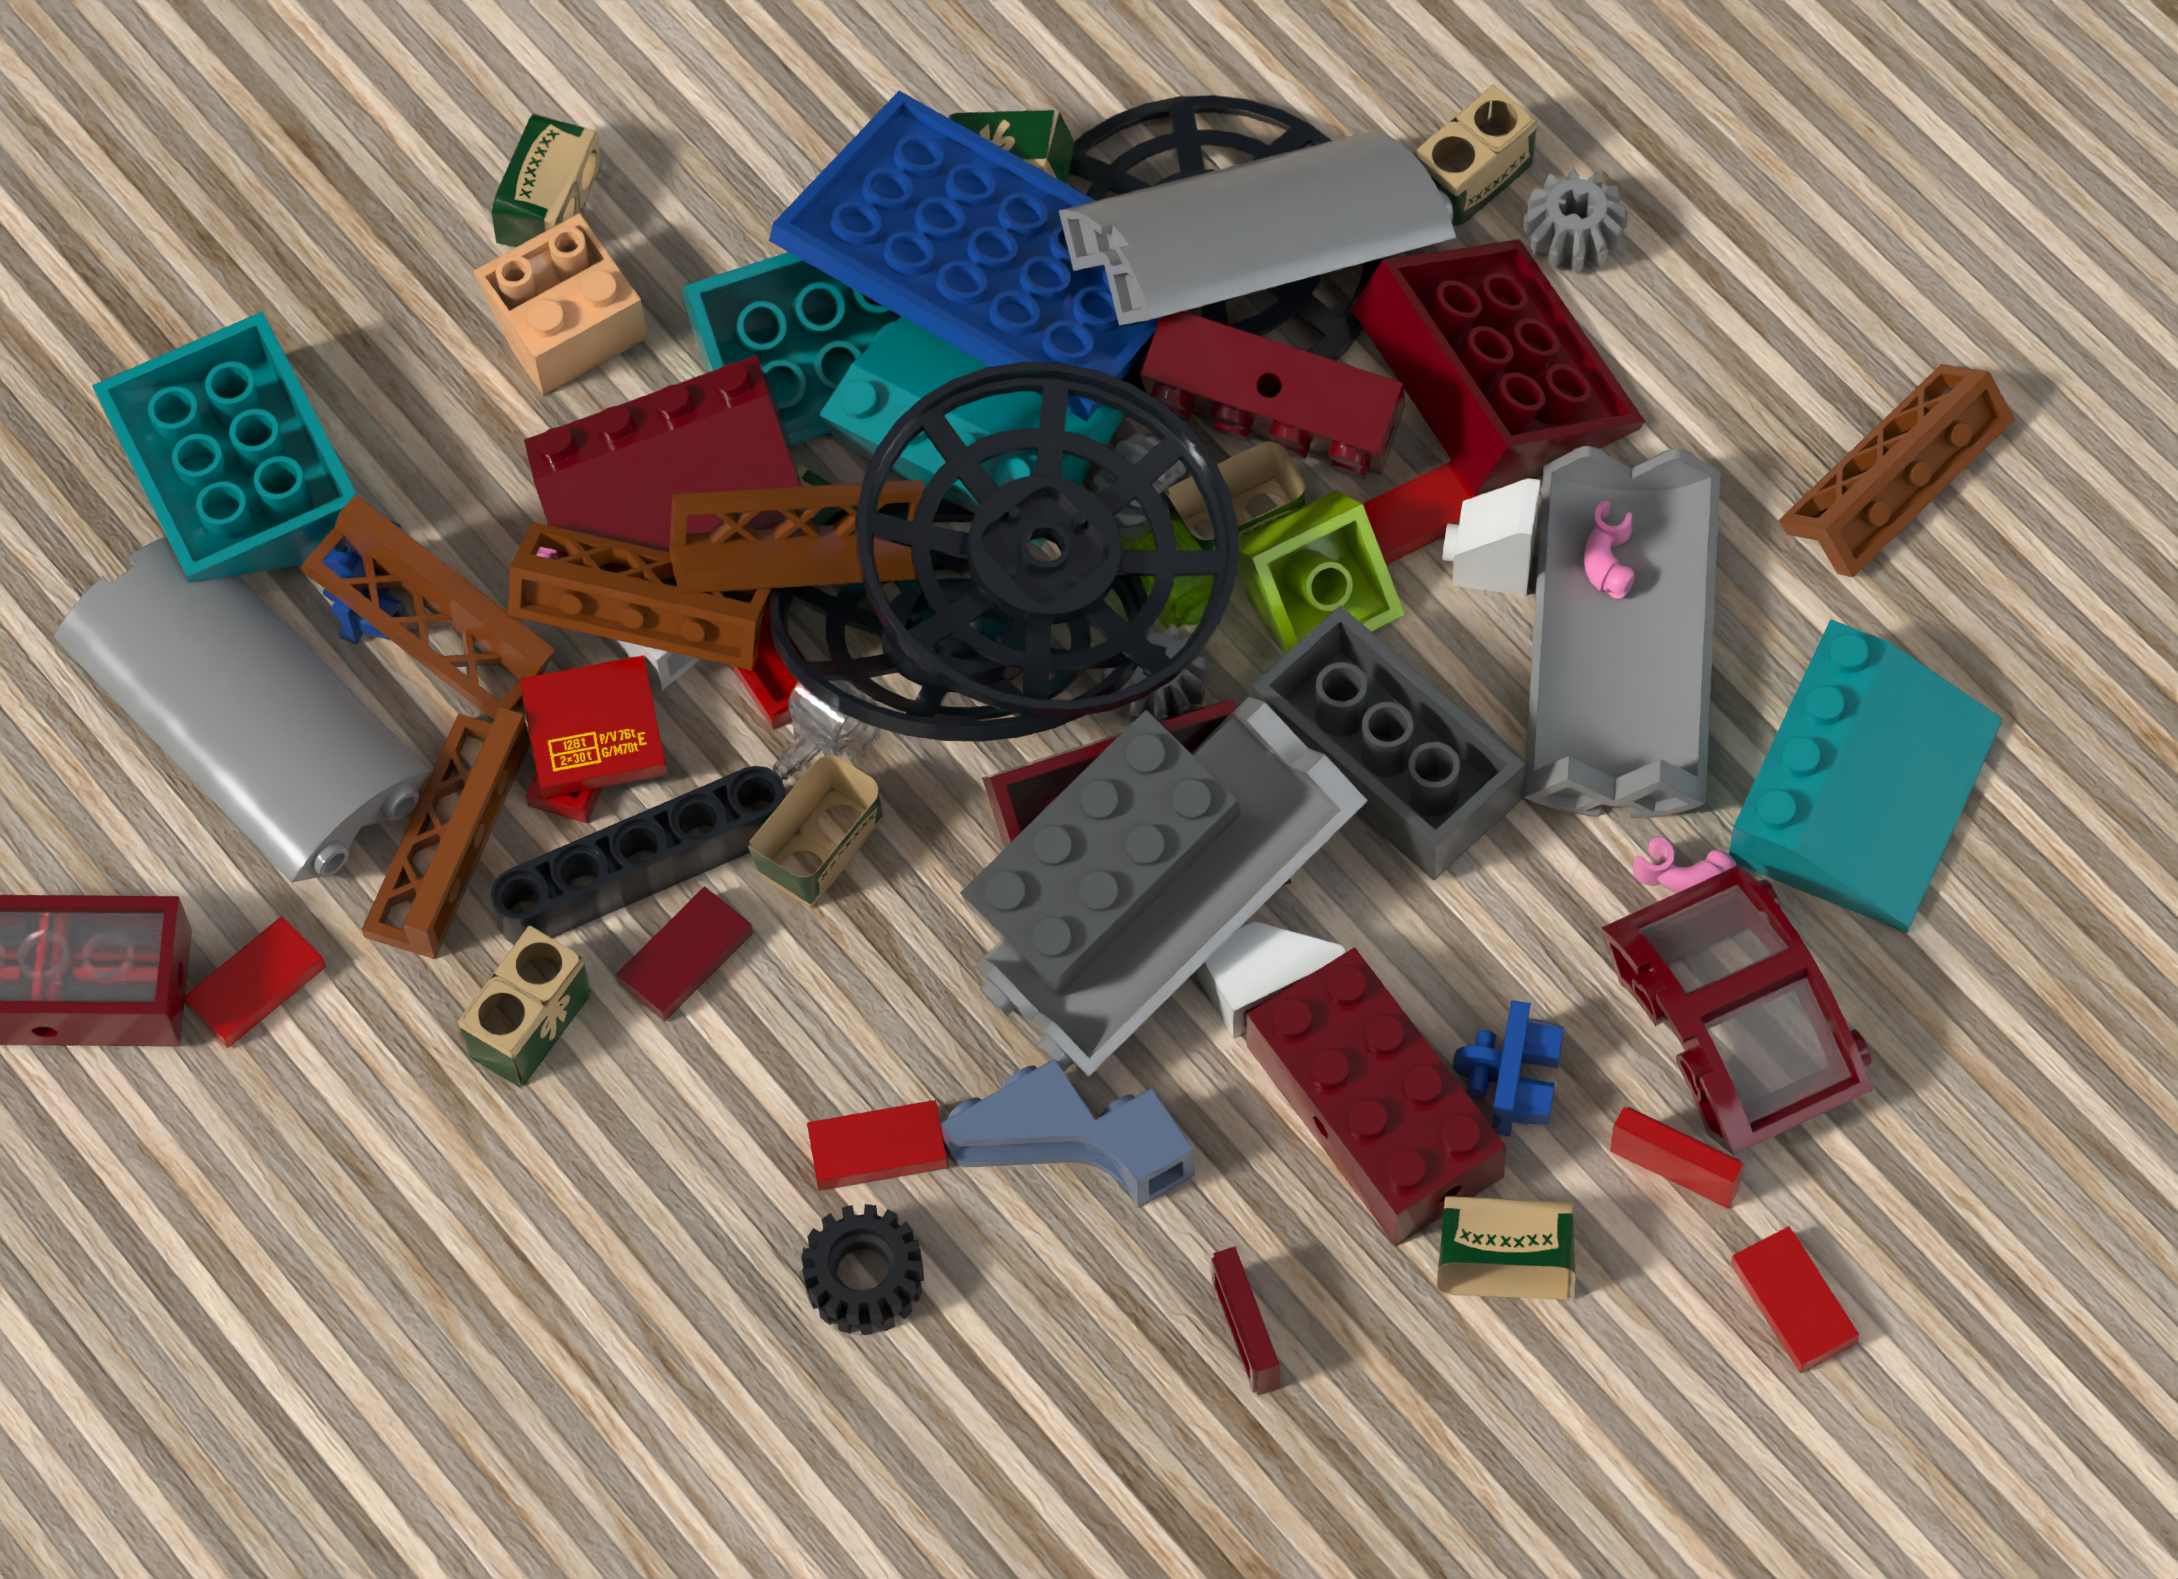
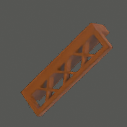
[1779,364,2015,577]
[669,480,931,594]
[301,494,555,720]
[508,522,772,670]
[362,707,531,959]

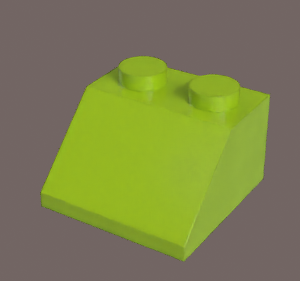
[1237,490,1405,655]

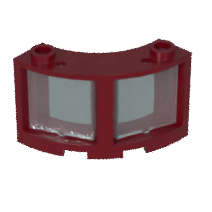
[1601,865,1873,1155]

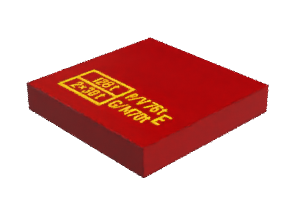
[519,655,667,799]

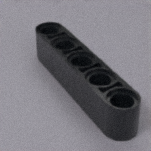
[490,766,786,945]

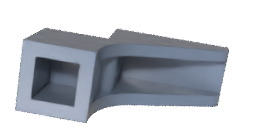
[941,1059,1195,1208]

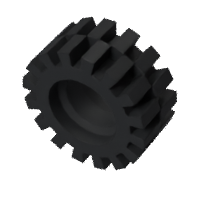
[801,1204,924,1335]

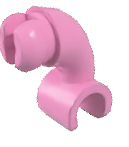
[1584,501,1634,599]
[1633,837,1737,893]

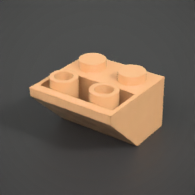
[474,213,648,396]

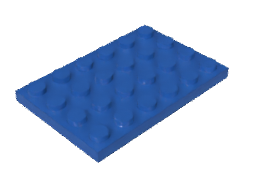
[769,90,1160,422]

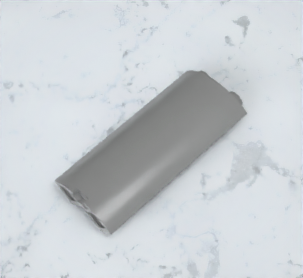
[1059,132,1456,326]
[1523,446,1720,818]
[53,536,430,883]
[974,697,1368,1076]

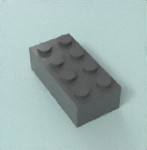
[1251,605,1526,880]
[960,710,1241,995]

